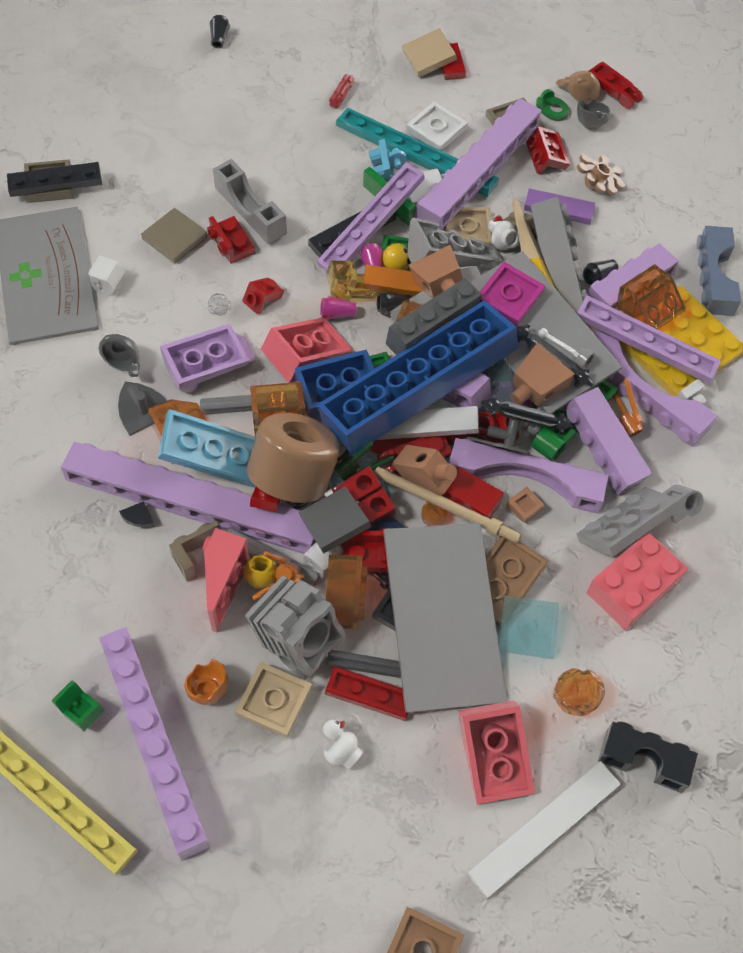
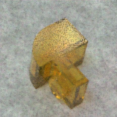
[326,260,376,301]

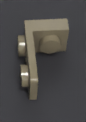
[169,521,221,582]

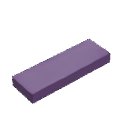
[524,188,595,225]

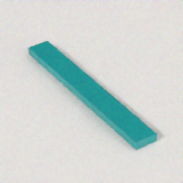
[336,107,499,197]

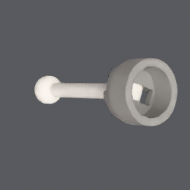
[538,328,595,370]

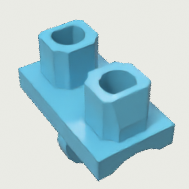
[369,139,407,182]

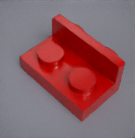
[526,126,570,174]
[207,216,256,264]
[343,528,388,572]

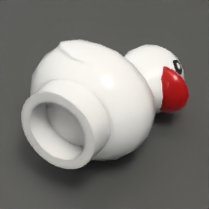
[488,215,519,251]
[323,719,363,769]

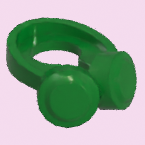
[536,89,569,121]

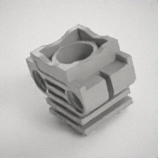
[245,575,346,680]

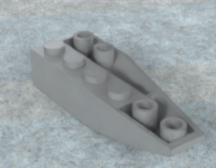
[530,196,592,331]

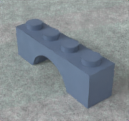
[697,226,741,316]

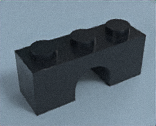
[598,721,698,793]

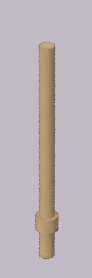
[374,467,522,543]

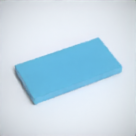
[158,409,256,488]

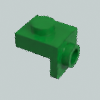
[52,680,105,732]

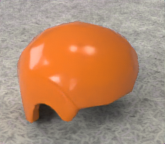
[184,659,229,705]

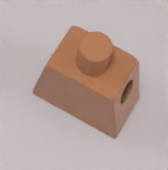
[409,245,463,299]
[510,343,574,406]
[392,445,457,495]

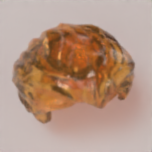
[553,668,605,716]

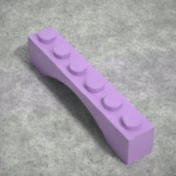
[594,329,718,447]
[449,438,608,514]

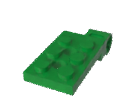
[531,380,618,461]

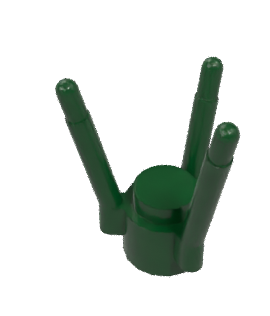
[334,441,394,481]

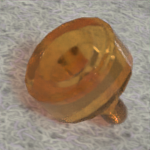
[421,501,448,526]

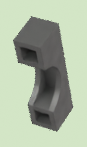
[386,278,482,355]

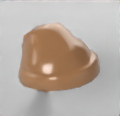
[556,71,601,103]

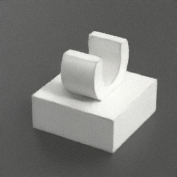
[676,379,706,404]

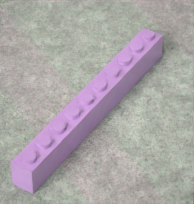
[61,442,316,554]

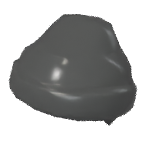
[98,334,140,377]

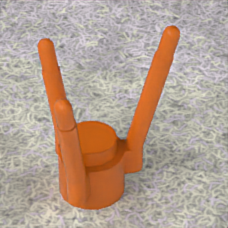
[614,379,644,438]
[252,551,305,600]

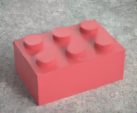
[586,532,688,631]

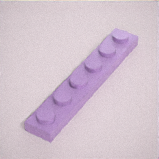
[317,162,425,278]
[577,295,721,384]

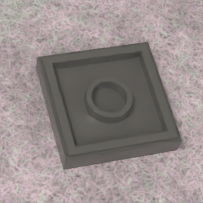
[298,487,371,554]

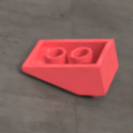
[260,317,353,384]
[203,528,249,632]
[458,700,535,805]

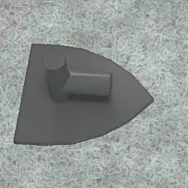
[118,381,173,436]
[467,418,527,453]

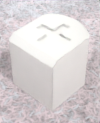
[88,255,125,296]
[303,543,343,580]

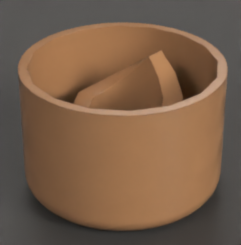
[246,413,340,503]

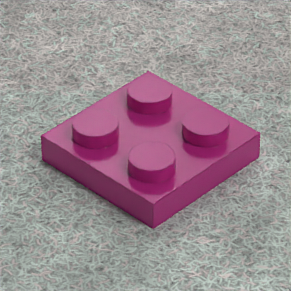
[480,261,545,325]

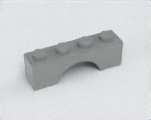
[213,159,287,244]

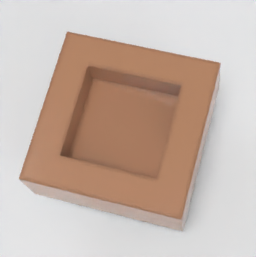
[506,487,544,524]

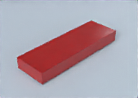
[325,666,408,721]

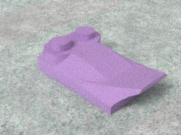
[160,324,256,392]

